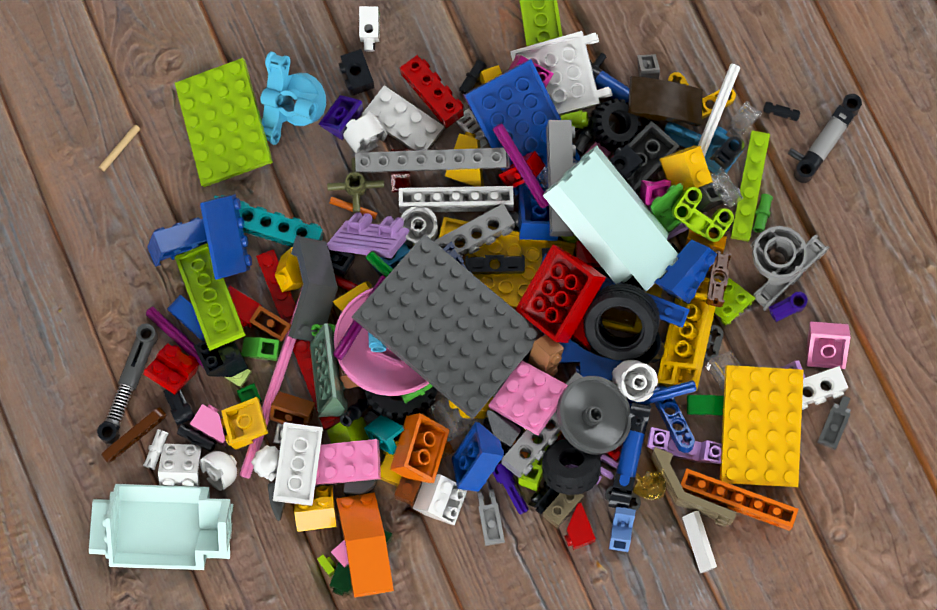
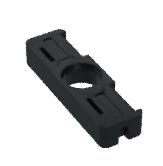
[465,255,525,274]

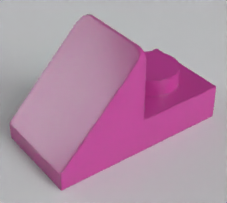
[640,179,671,205]

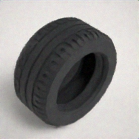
[583,283,660,361]

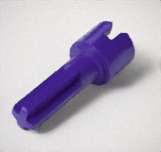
[493,463,529,514]

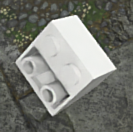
[413,474,467,525]

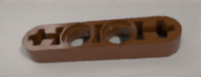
[101,407,167,463]

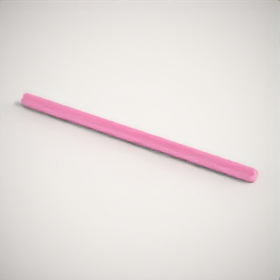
[240,286,303,479]

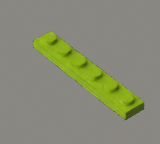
[731,130,770,242]

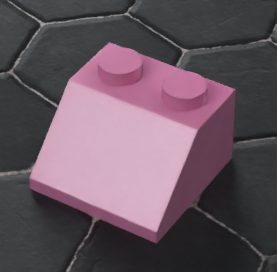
[806,322,850,369]

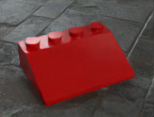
[515,244,606,343]

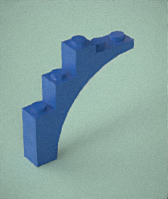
[534,325,625,381]

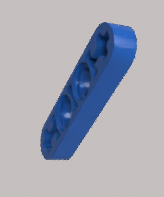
[654,386,695,453]

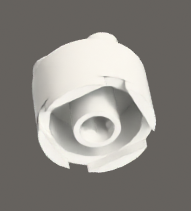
[343,111,387,153]
[401,206,438,248]
[612,360,658,402]

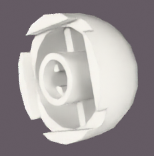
[199,451,237,491]

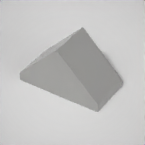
[637,54,660,79]

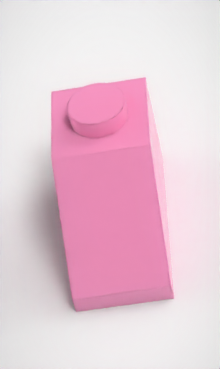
[190,404,227,446]

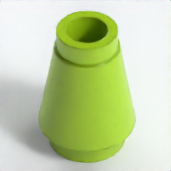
[560,110,588,129]

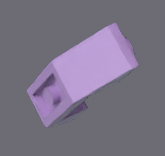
[647,427,721,464]

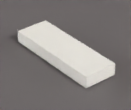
[682,511,717,573]

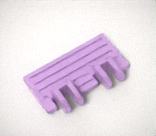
[327,212,409,259]

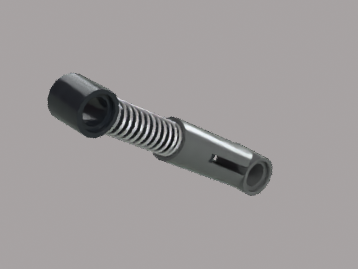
[97,323,158,444]

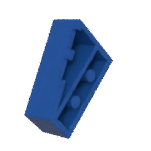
[147,217,208,267]
[654,239,717,304]

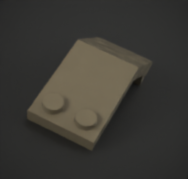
[651,447,737,527]

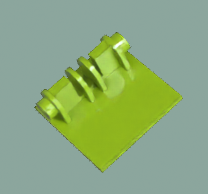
[715,278,756,326]

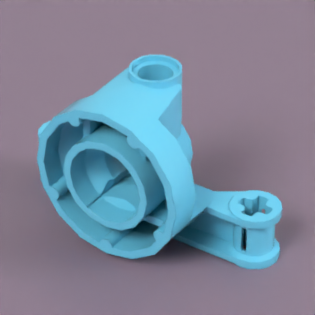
[261,51,326,145]

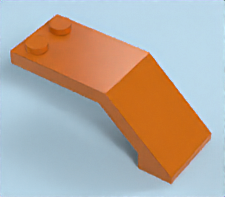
[336,492,394,598]

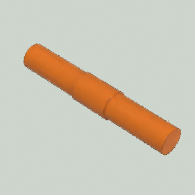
[329,197,378,220]

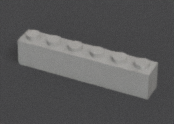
[546,120,576,236]

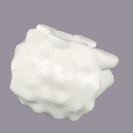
[251,445,280,481]

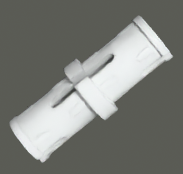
[143,429,169,470]

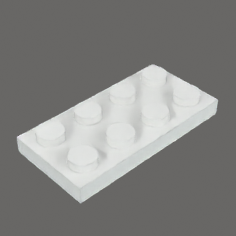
[362,86,445,151]
[273,422,323,506]

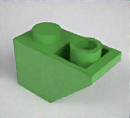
[241,337,282,361]

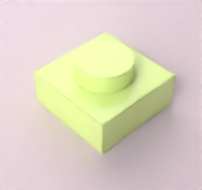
[225,369,252,388]

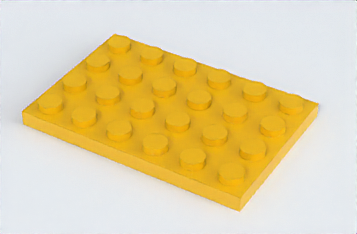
[720,365,804,487]

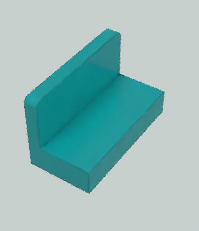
[364,415,404,455]

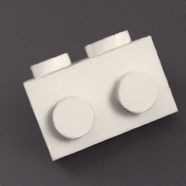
[158,444,201,487]

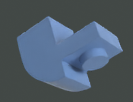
[609,507,636,552]

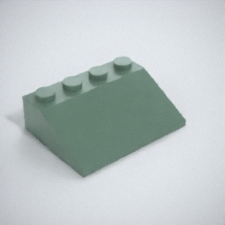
[310,324,347,417]

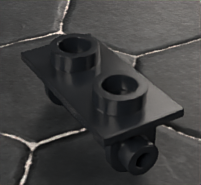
[528,481,560,515]

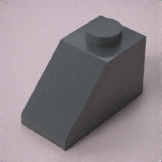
[688,182,732,213]

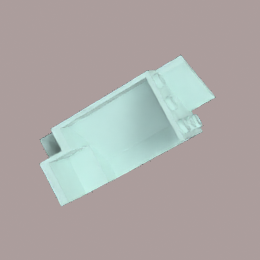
[89,484,233,570]

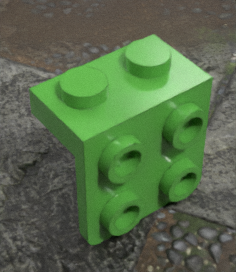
[651,183,686,233]

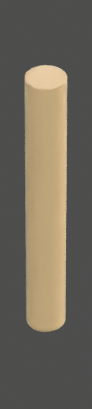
[99,125,140,172]

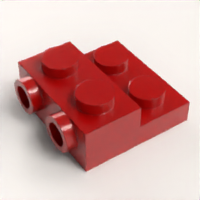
[143,343,199,395]

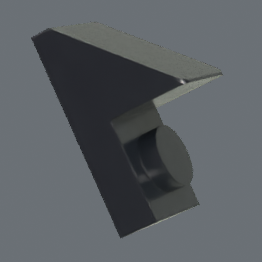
[329,250,355,277]

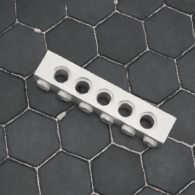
[399,186,514,213]
[802,366,848,410]

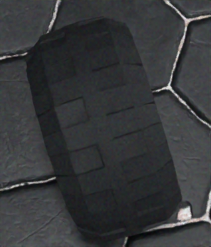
[542,438,601,495]

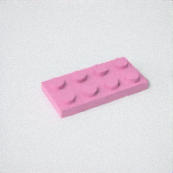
[315,439,381,485]

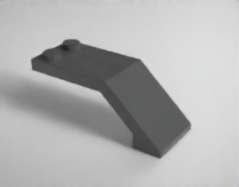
[288,236,338,341]

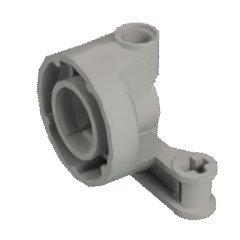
[750,226,830,311]

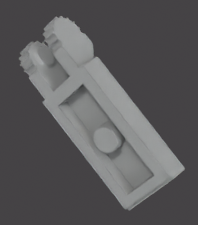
[477,489,505,546]

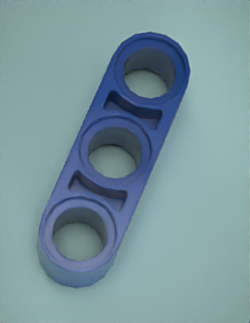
[167,295,205,341]

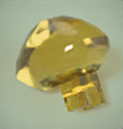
[633,471,666,500]

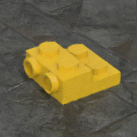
[221,397,268,450]

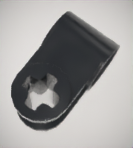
[710,136,745,172]

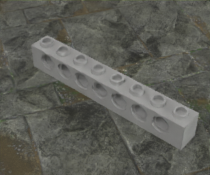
[355,148,510,173]

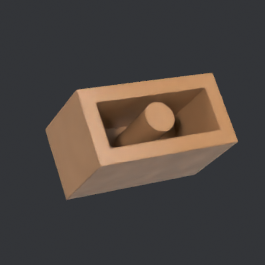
[527,334,564,377]

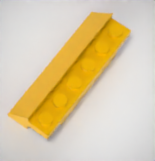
[657,277,721,391]

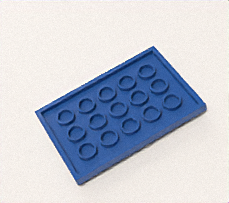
[464,59,580,196]

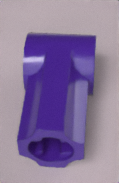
[768,292,808,322]

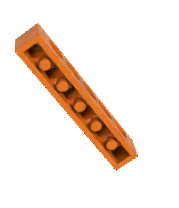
[680,468,799,531]

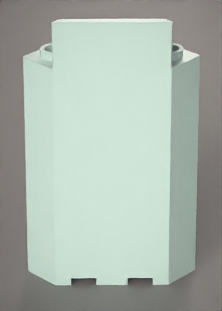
[543,145,678,291]

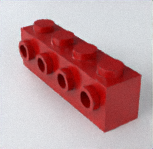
[400,55,464,129]

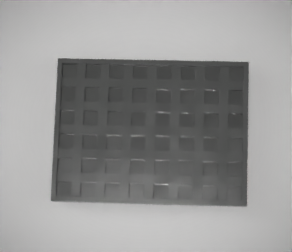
[351,234,543,420]

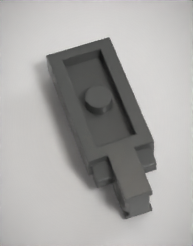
[817,395,851,450]

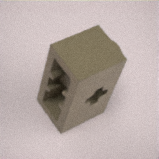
[543,493,584,529]

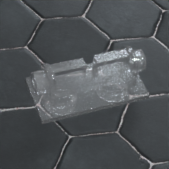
[710,167,743,208]

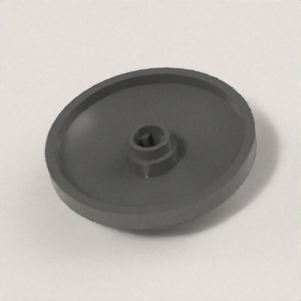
[557,376,631,455]

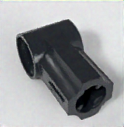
[163,389,194,426]

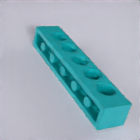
[214,195,324,247]

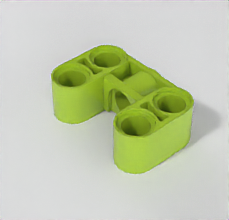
[672,187,734,242]

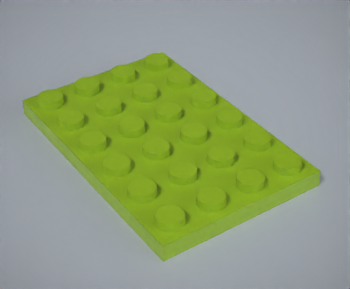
[175,58,273,187]

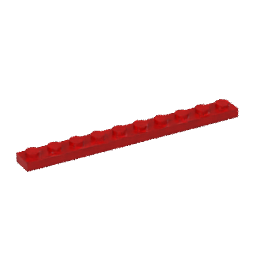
[256,249,340,431]

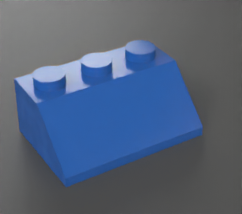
[451,422,504,492]

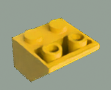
[294,485,337,532]

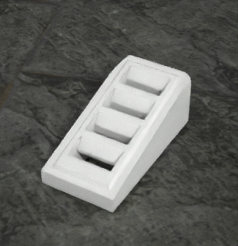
[456,108,488,148]

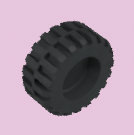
[364,387,438,423]

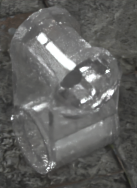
[728,101,762,137]

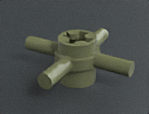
[327,158,384,213]

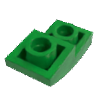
[687,395,724,416]

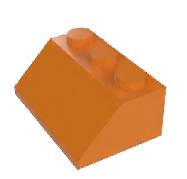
[390,413,450,483]

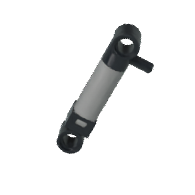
[788,94,862,183]

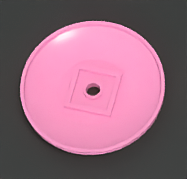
[334,288,429,396]

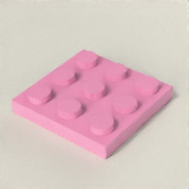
[489,360,568,436]

